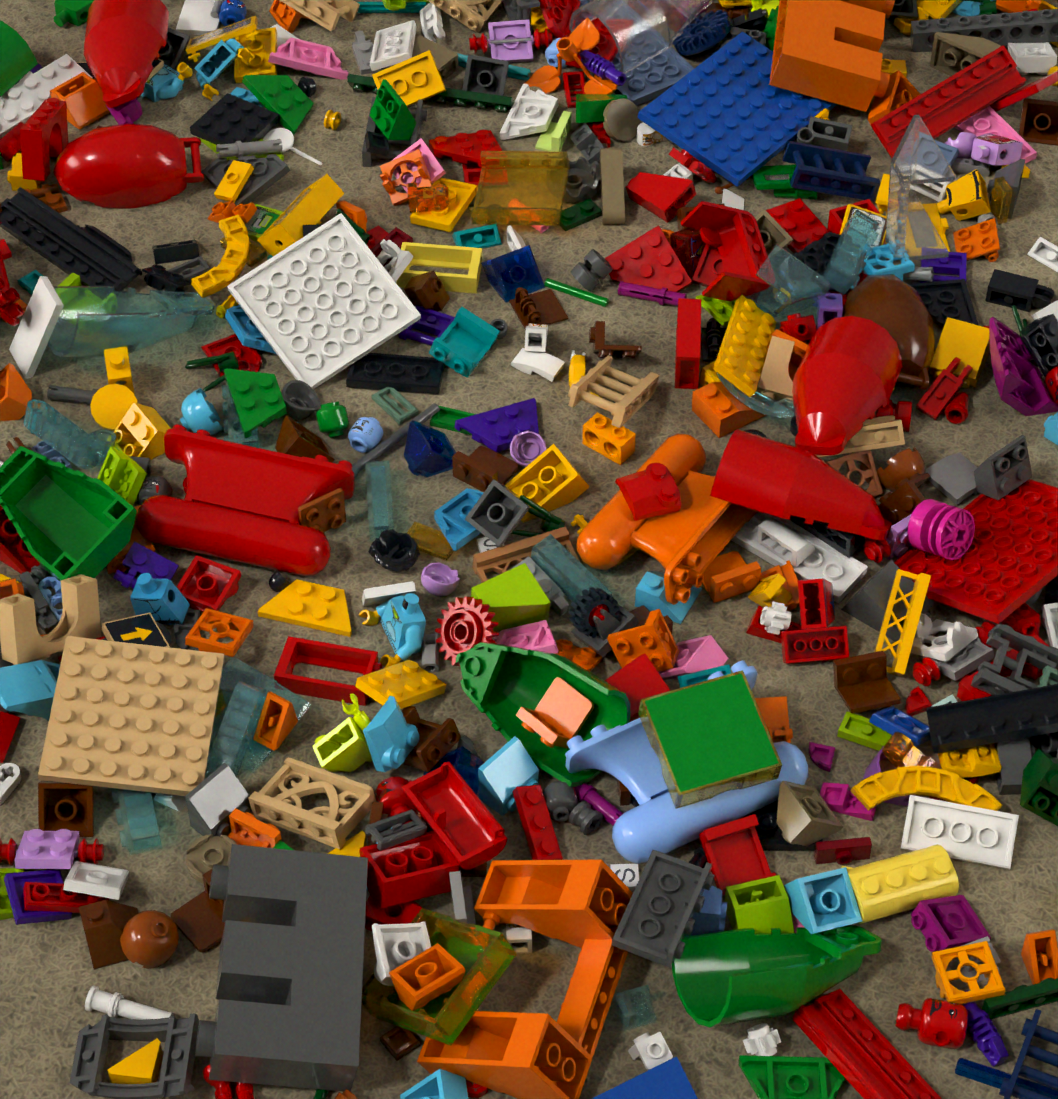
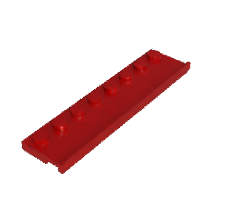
[870,45,1026,163]
[793,988,942,1099]

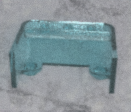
[746,244,831,318]

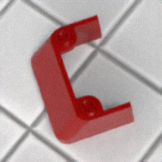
[680,201,775,302]

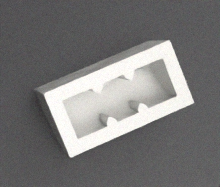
[757,518,815,568]

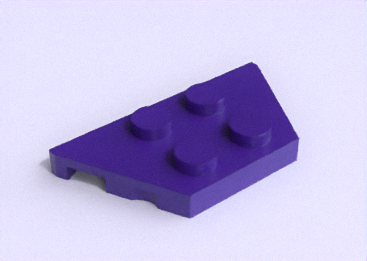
[454,398,539,452]

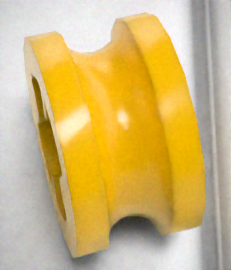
[324,110,341,130]

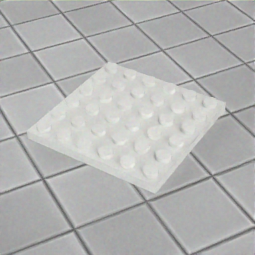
[227,213,421,389]

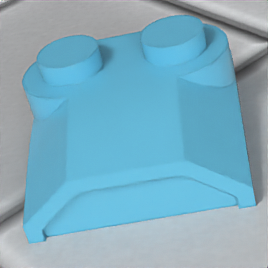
[363,696,419,772]

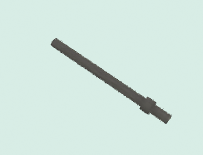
[352,403,440,477]

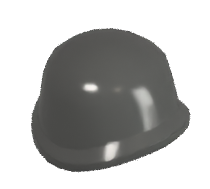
[281,380,321,420]

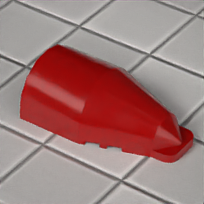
[84,0,169,108]
[792,316,902,455]
[710,429,892,540]

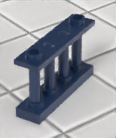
[782,141,881,202]
[999,1009,1058,1099]

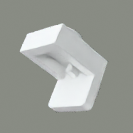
[628,1032,673,1070]

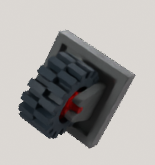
[569,587,639,657]

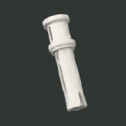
[85,986,174,1020]

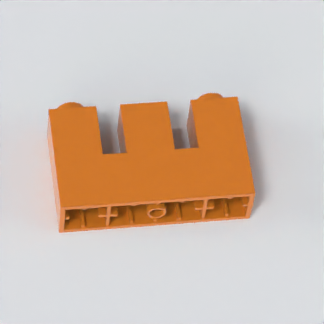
[769,0,895,112]

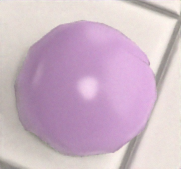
[945,132,977,159]
[510,431,547,467]
[421,562,460,596]

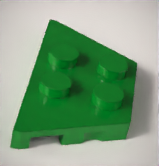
[242,75,314,135]
[224,368,287,438]
[738,1055,845,1099]

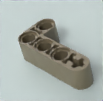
[599,148,625,225]

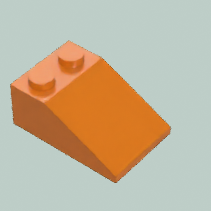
[692,382,776,438]

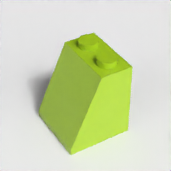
[471,563,551,631]

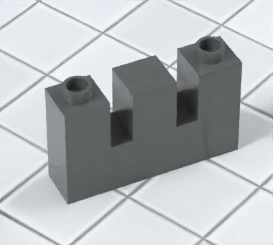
[195,844,368,1091]

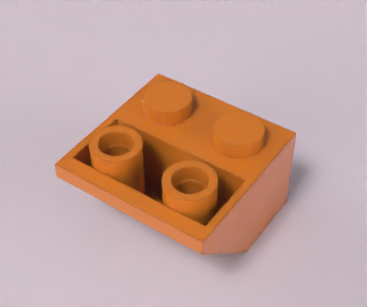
[50,72,110,130]

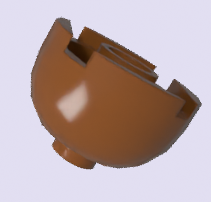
[877,447,925,492]
[120,910,179,969]

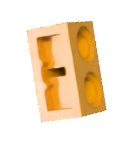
[582,412,636,465]

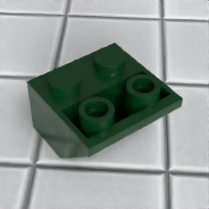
[1020,749,1058,826]

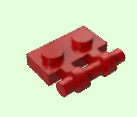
[669,147,717,183]

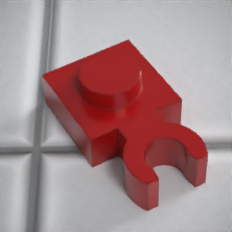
[586,121,611,148]

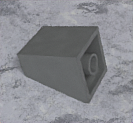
[841,560,934,642]

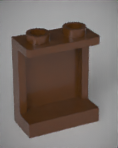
[402,706,461,772]

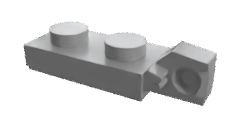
[352,30,381,75]
[510,556,569,617]

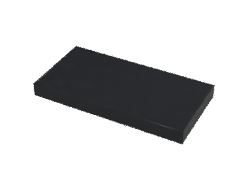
[346,353,445,394]

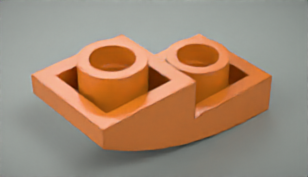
[207,200,257,223]

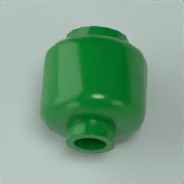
[316,402,349,437]

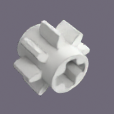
[760,601,791,635]
[743,1023,781,1056]

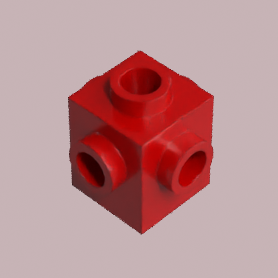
[779,313,817,344]
[1001,603,1041,636]

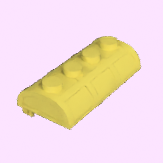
[847,844,959,924]

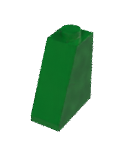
[576,94,627,123]

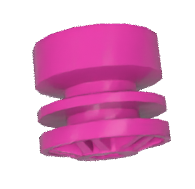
[907,499,975,560]

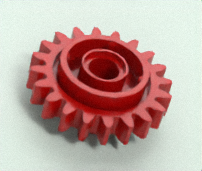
[435,596,499,666]

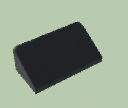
[152,240,199,265]

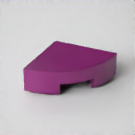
[808,742,835,772]

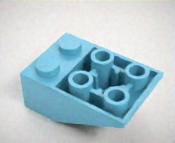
[0,660,60,720]

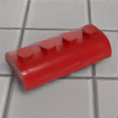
[401,762,508,870]

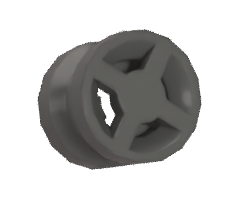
[569,801,603,835]

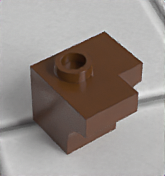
[404,271,450,312]

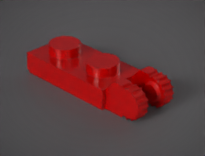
[916,357,973,420]

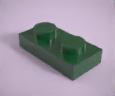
[553,199,602,231]

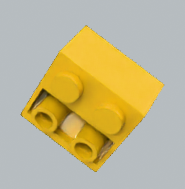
[108,402,171,460]

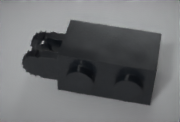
[985,269,1055,312]

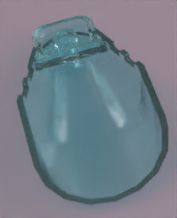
[48,286,215,357]

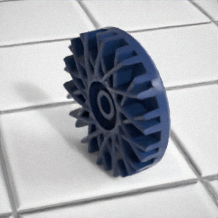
[672,10,732,56]

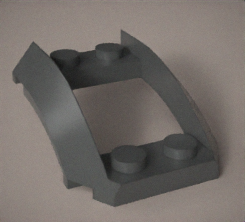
[70,1013,199,1099]

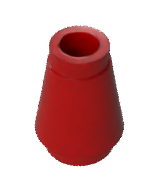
[945,392,969,424]

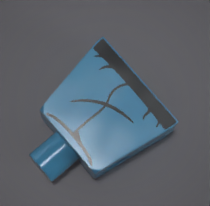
[130,573,190,624]

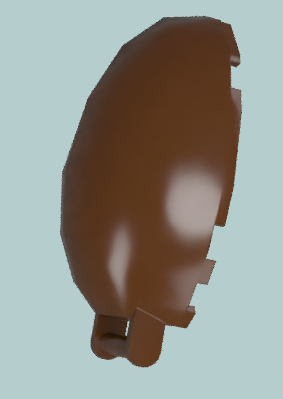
[842,274,935,390]

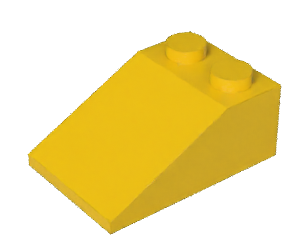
[505,444,590,523]

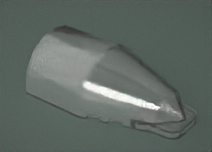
[569,0,713,74]

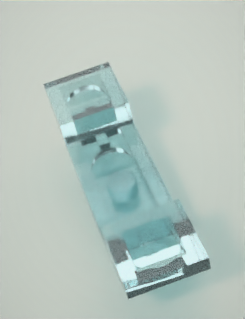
[716,372,796,418]

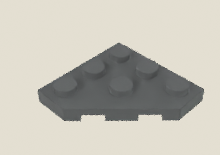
[202,154,290,206]

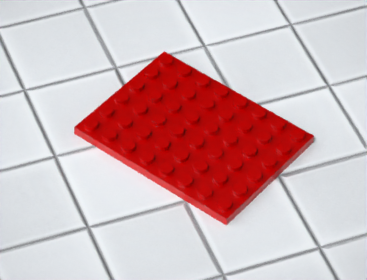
[894,479,1058,624]

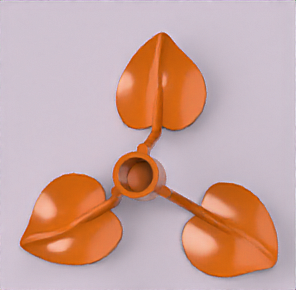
[523,17,618,94]

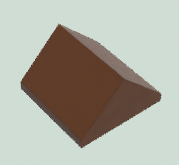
[1019,98,1058,145]

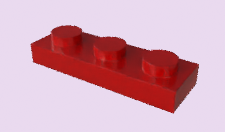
[512,785,563,860]

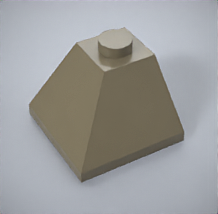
[755,209,794,261]
[776,781,843,846]

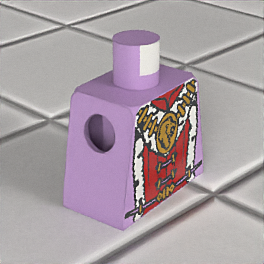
[971,133,1023,166]

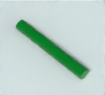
[544,278,609,307]

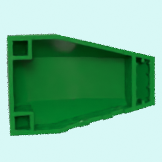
[0,446,137,582]

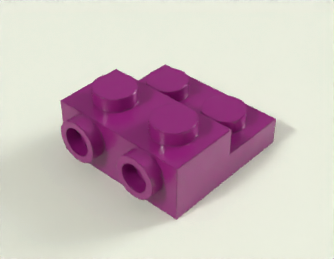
[911,895,991,952]

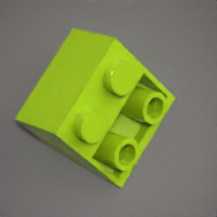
[724,875,794,934]

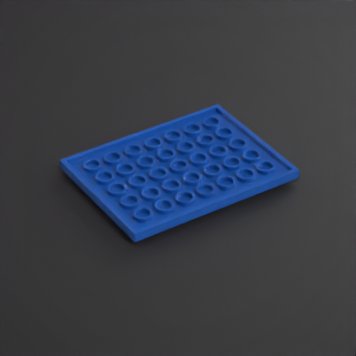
[637,31,837,187]

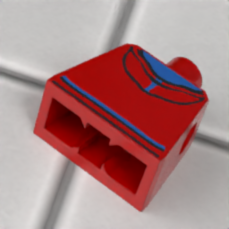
[798,578,835,629]

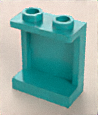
[429,307,500,378]

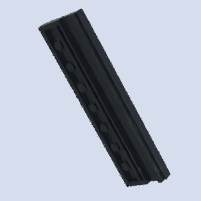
[0,187,142,299]
[926,684,1058,754]

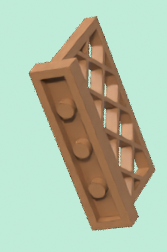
[472,526,588,590]

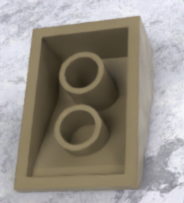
[930,32,1001,76]

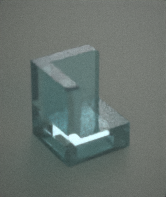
[615,985,656,1031]

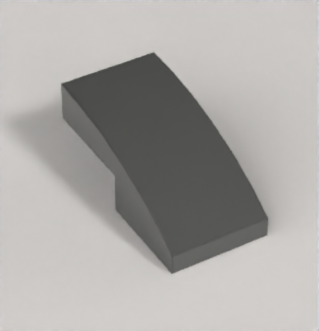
[569,124,605,164]

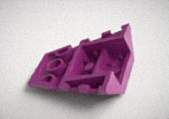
[989,317,1058,416]

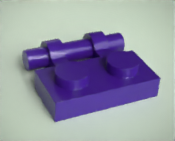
[114,541,179,589]

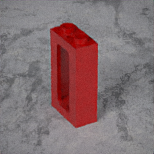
[675,298,701,389]
[274,636,382,706]

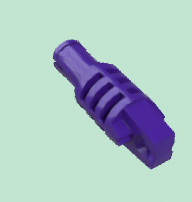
[580,50,626,86]
[961,990,1009,1067]

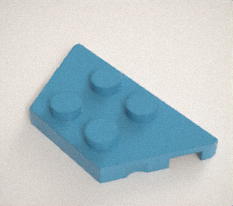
[225,305,276,354]
[434,488,484,551]

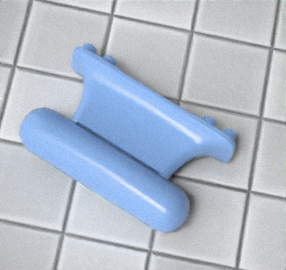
[565,660,808,864]

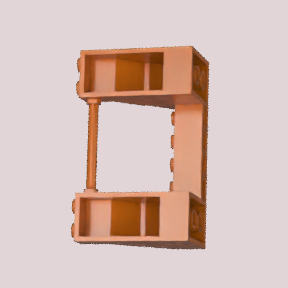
[417,860,633,1099]

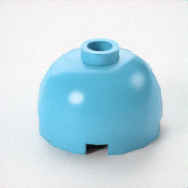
[180,388,224,435]

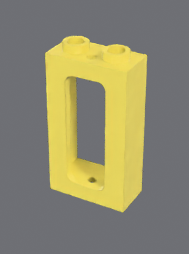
[396,242,482,294]

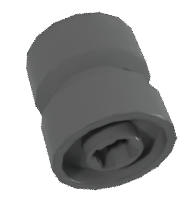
[570,249,613,292]

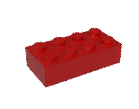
[781,625,849,664]

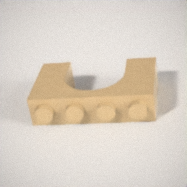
[756,336,795,407]
[0,574,101,665]

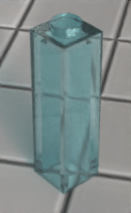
[365,461,394,542]
[531,534,612,602]

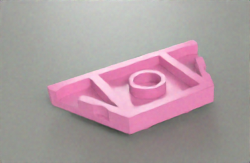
[268,37,348,80]
[493,620,559,654]

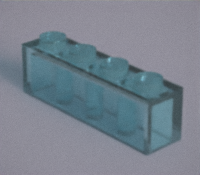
[821,210,880,295]
[111,788,162,855]

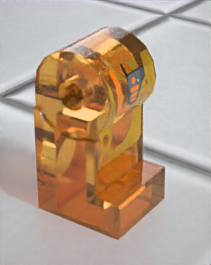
[408,183,449,213]
[882,732,937,769]

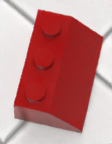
[359,831,459,909]

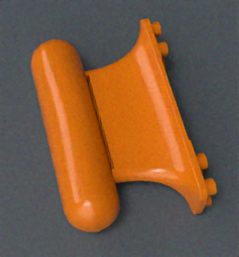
[576,434,763,605]

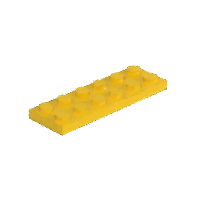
[713,295,777,397]

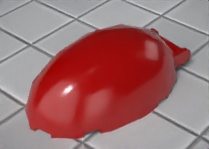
[53,123,204,209]

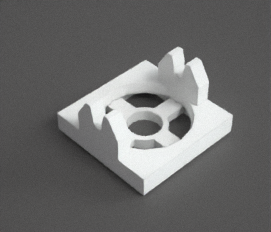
[377,239,414,282]
[910,613,978,662]

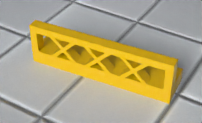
[875,569,931,676]

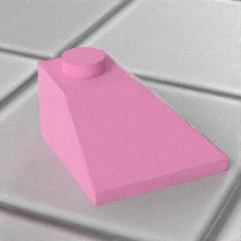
[658,635,729,679]

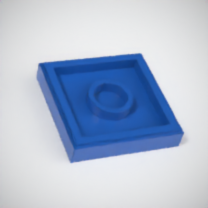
[869,706,931,747]

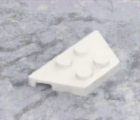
[500,84,559,140]

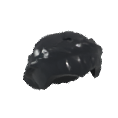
[368,529,420,572]

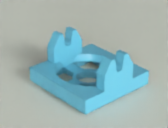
[854,242,915,281]

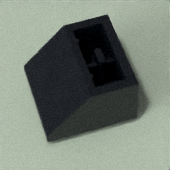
[1021,314,1058,377]

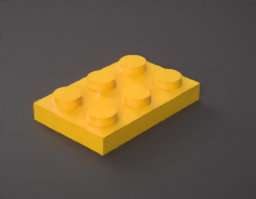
[234,27,277,83]
[372,50,446,107]
[410,177,478,232]
[355,660,447,709]

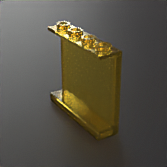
[469,151,570,226]

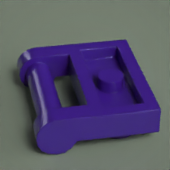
[920,250,967,283]
[398,305,455,346]

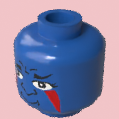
[219,0,247,26]

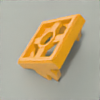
[931,941,1005,1004]

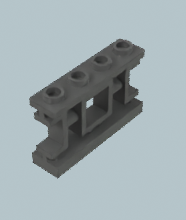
[971,624,1058,696]

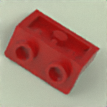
[0,122,24,162]

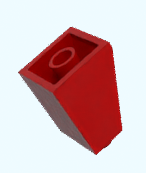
[605,653,670,722]

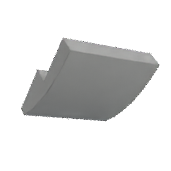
[925,453,979,505]
[449,871,477,944]

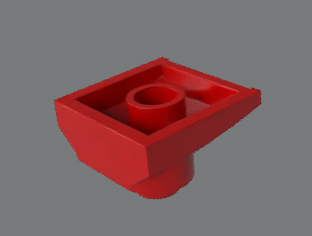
[615,463,681,521]
[177,555,241,612]

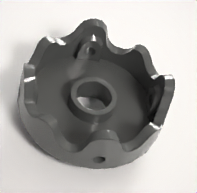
[546,154,601,203]

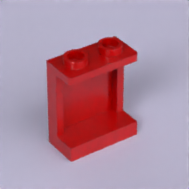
[699,814,777,897]

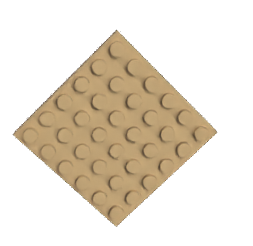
[38,636,224,796]

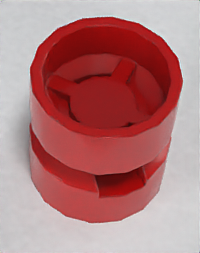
[876,400,912,432]

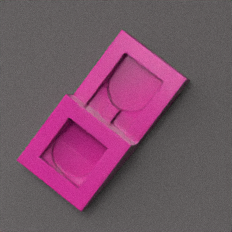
[820,782,877,821]

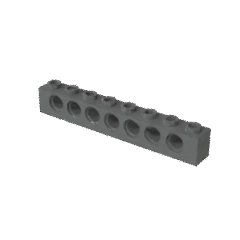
[910,9,1058,52]

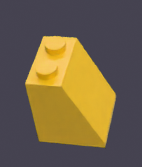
[930,317,990,388]

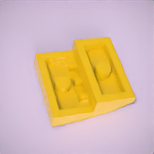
[938,743,1002,778]

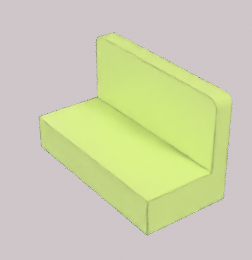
[535,111,572,153]

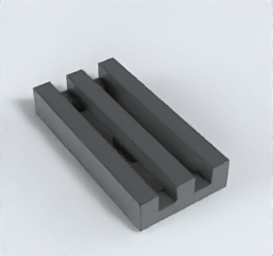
[167,256,212,282]
[365,809,427,851]

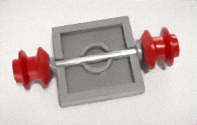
[913,621,996,686]

